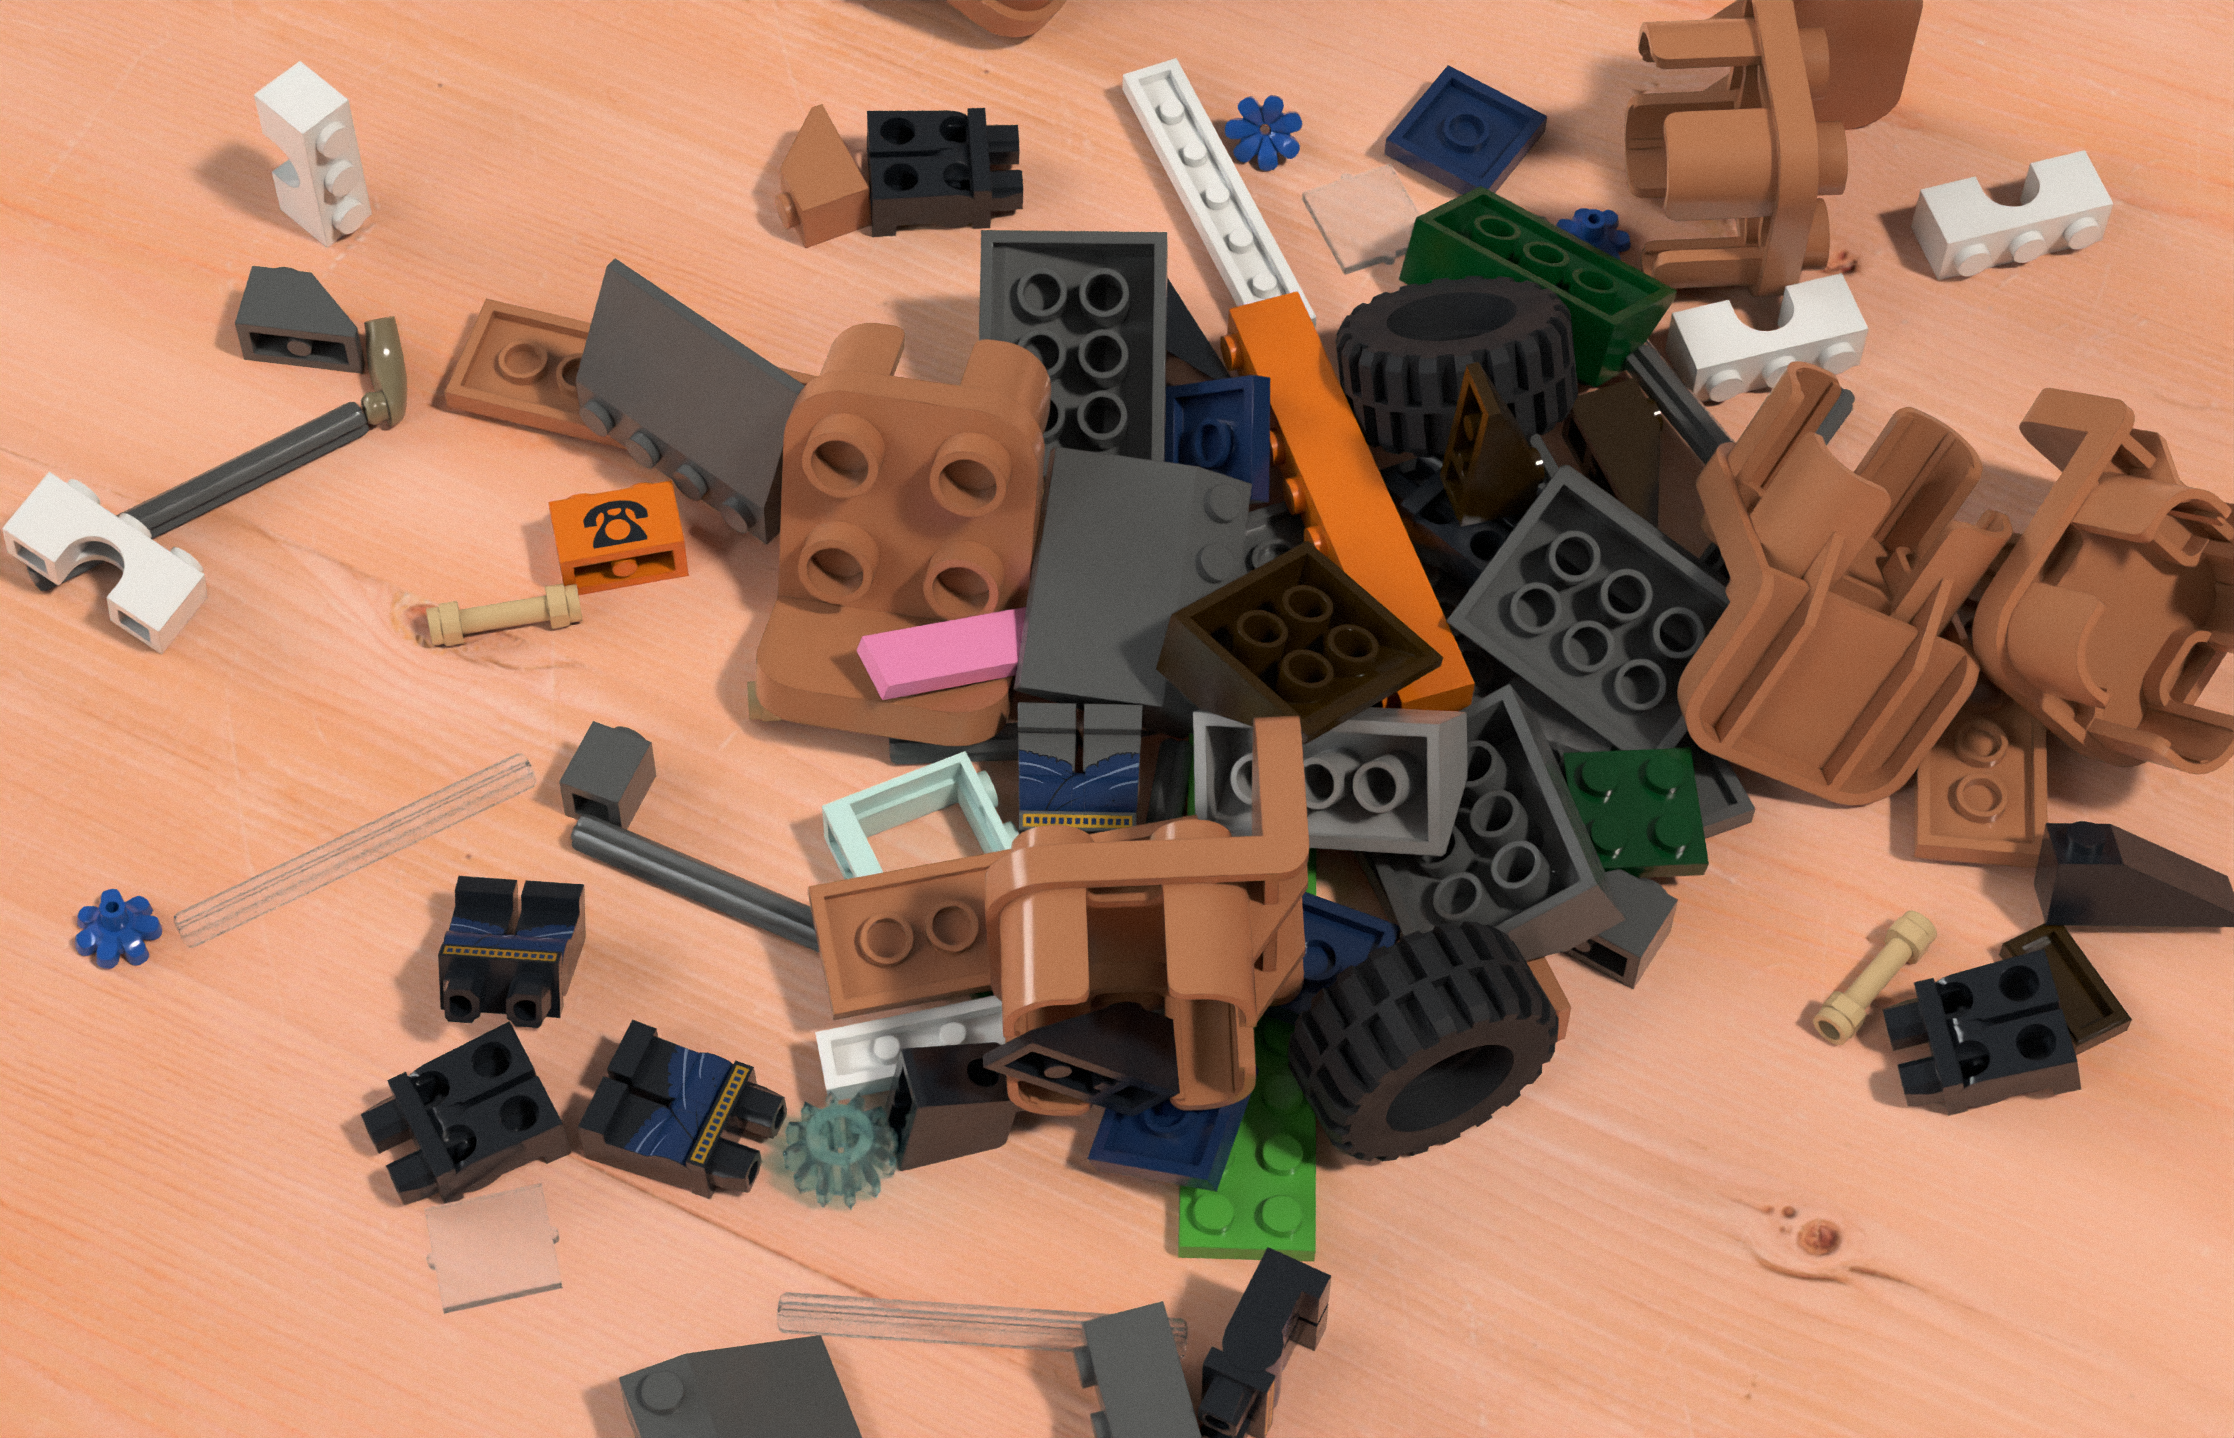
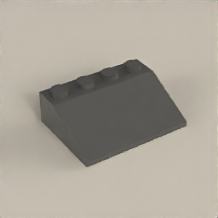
[979,230,1168,483]
[576,258,805,544]
[1014,447,1252,739]
[1446,467,1730,750]
[1370,684,1626,961]
[619,1335,862,1438]

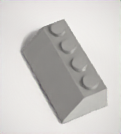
[1193,707,1467,856]

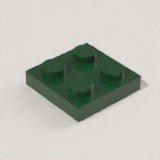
[1559,748,1709,878]

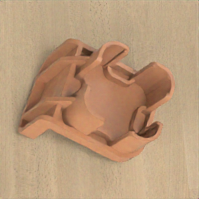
[1624,0,1923,297]
[755,323,1051,746]
[1677,361,2013,806]
[1972,388,2234,775]
[985,716,1309,1116]

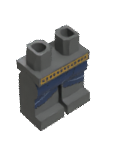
[1018,702,1143,834]

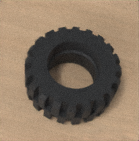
[1335,276,1578,458]
[1287,921,1559,1161]

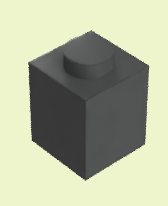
[559,721,656,829]

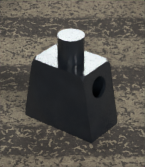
[884,1042,1026,1171]

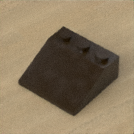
[1156,541,1444,745]

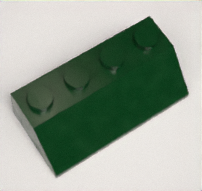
[1399,186,1677,388]

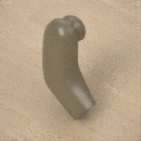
[361,316,408,426]

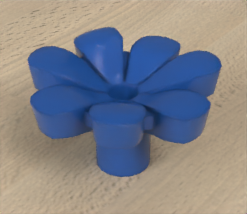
[1225,95,1302,171]
[1556,208,1631,260]
[75,889,162,969]

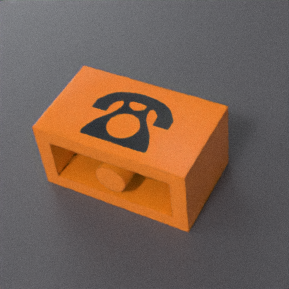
[548,480,689,595]

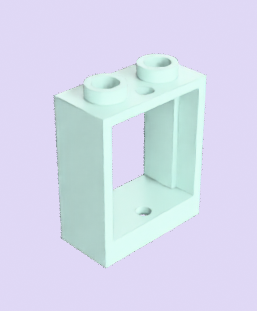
[822,751,1019,879]

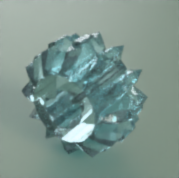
[783,1090,898,1210]

